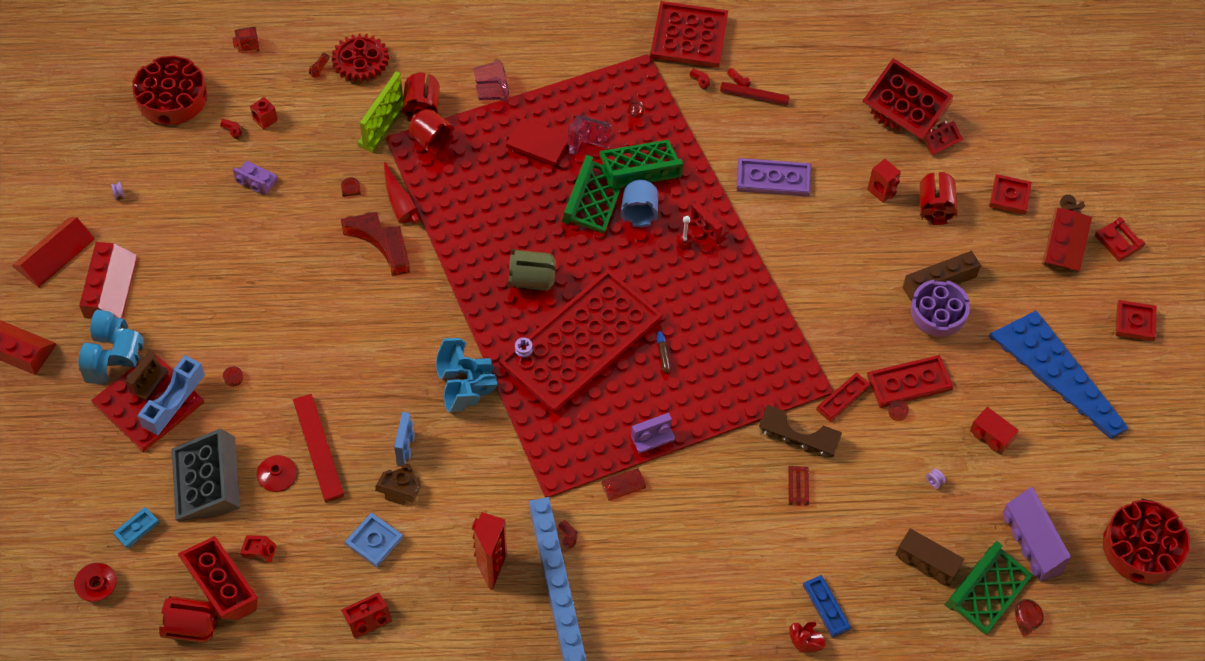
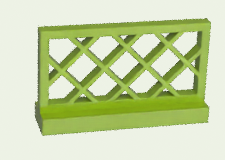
[357,71,403,153]

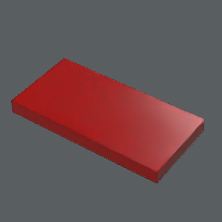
[867,355,954,408]

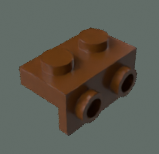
[126,351,168,400]

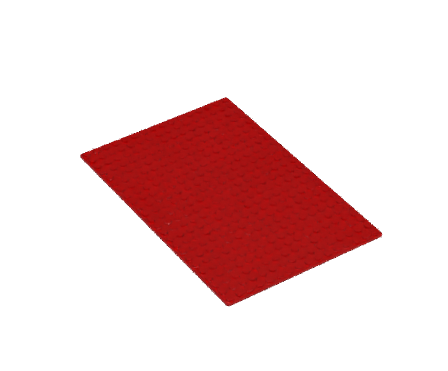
[386,54,833,498]

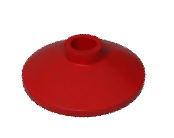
[256,455,297,492]
[74,563,117,602]

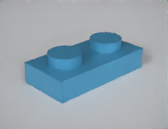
[113,507,159,549]

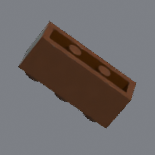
[896,528,964,586]

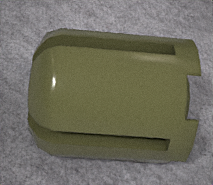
[508,249,556,291]

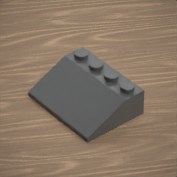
[172,428,240,521]

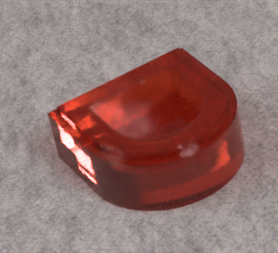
[341,177,361,197]

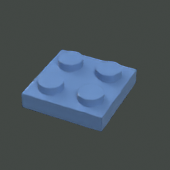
[394,412,415,466]
[345,512,403,568]

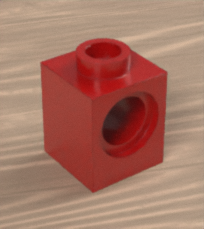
[250,97,278,130]

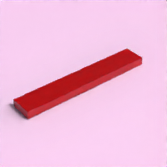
[293,394,344,502]

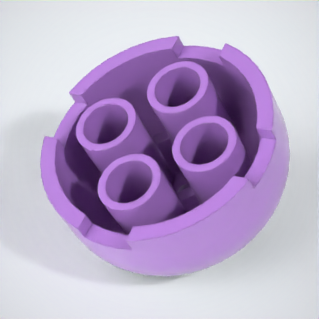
[911,280,970,337]

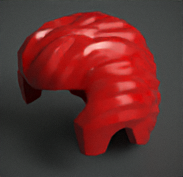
[789,622,826,653]

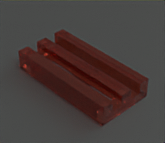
[788,466,809,506]

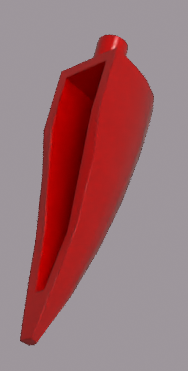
[384,162,420,224]

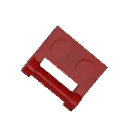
[1095,217,1146,262]

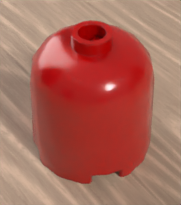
[409,109,455,155]

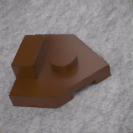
[375,464,421,505]

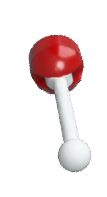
[677,216,692,249]

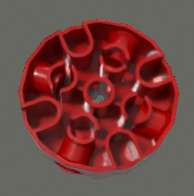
[132,55,207,125]
[1103,500,1190,584]

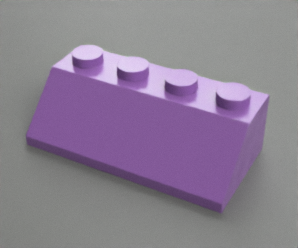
[1003,487,1071,582]

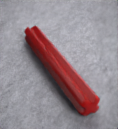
[720,82,789,105]

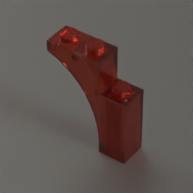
[341,212,410,276]

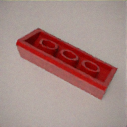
[12,217,95,288]

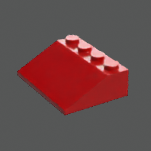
[862,58,953,140]

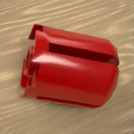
[402,72,440,122]
[920,172,958,225]
[159,596,218,643]

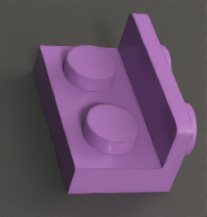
[233,161,278,195]
[631,413,675,453]

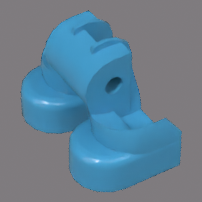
[78,310,144,385]
[436,338,498,412]

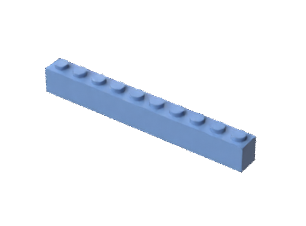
[529,497,586,661]

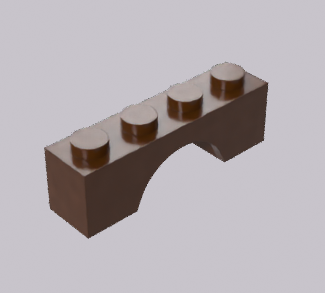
[902,251,981,302]
[759,405,842,458]

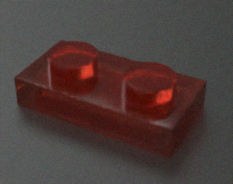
[601,468,646,501]

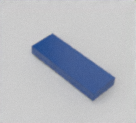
[803,575,851,638]

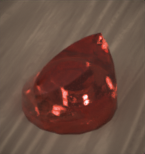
[1015,599,1044,637]

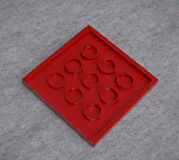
[650,1,729,68]
[91,352,204,452]

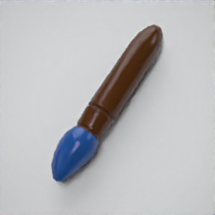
[657,331,670,373]

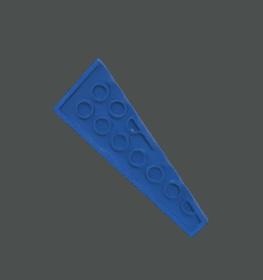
[989,311,1128,439]

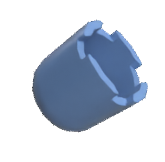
[621,180,658,227]

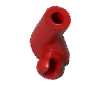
[727,68,751,87]

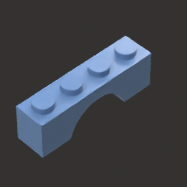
[137,355,205,435]

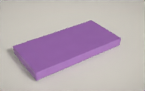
[737,158,811,196]

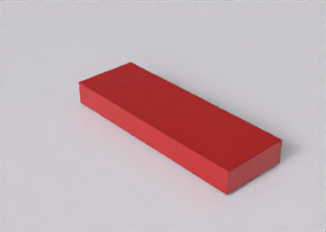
[816,372,871,422]

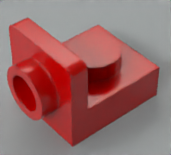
[240,535,276,563]

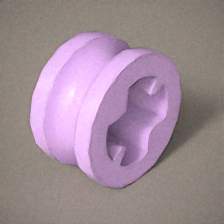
[111,182,124,200]
[515,338,532,357]
[926,469,946,489]

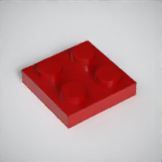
[989,174,1032,215]
[1116,300,1157,342]

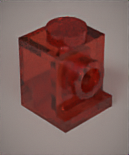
[232,27,260,52]

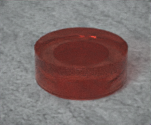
[223,366,243,387]
[888,401,909,421]

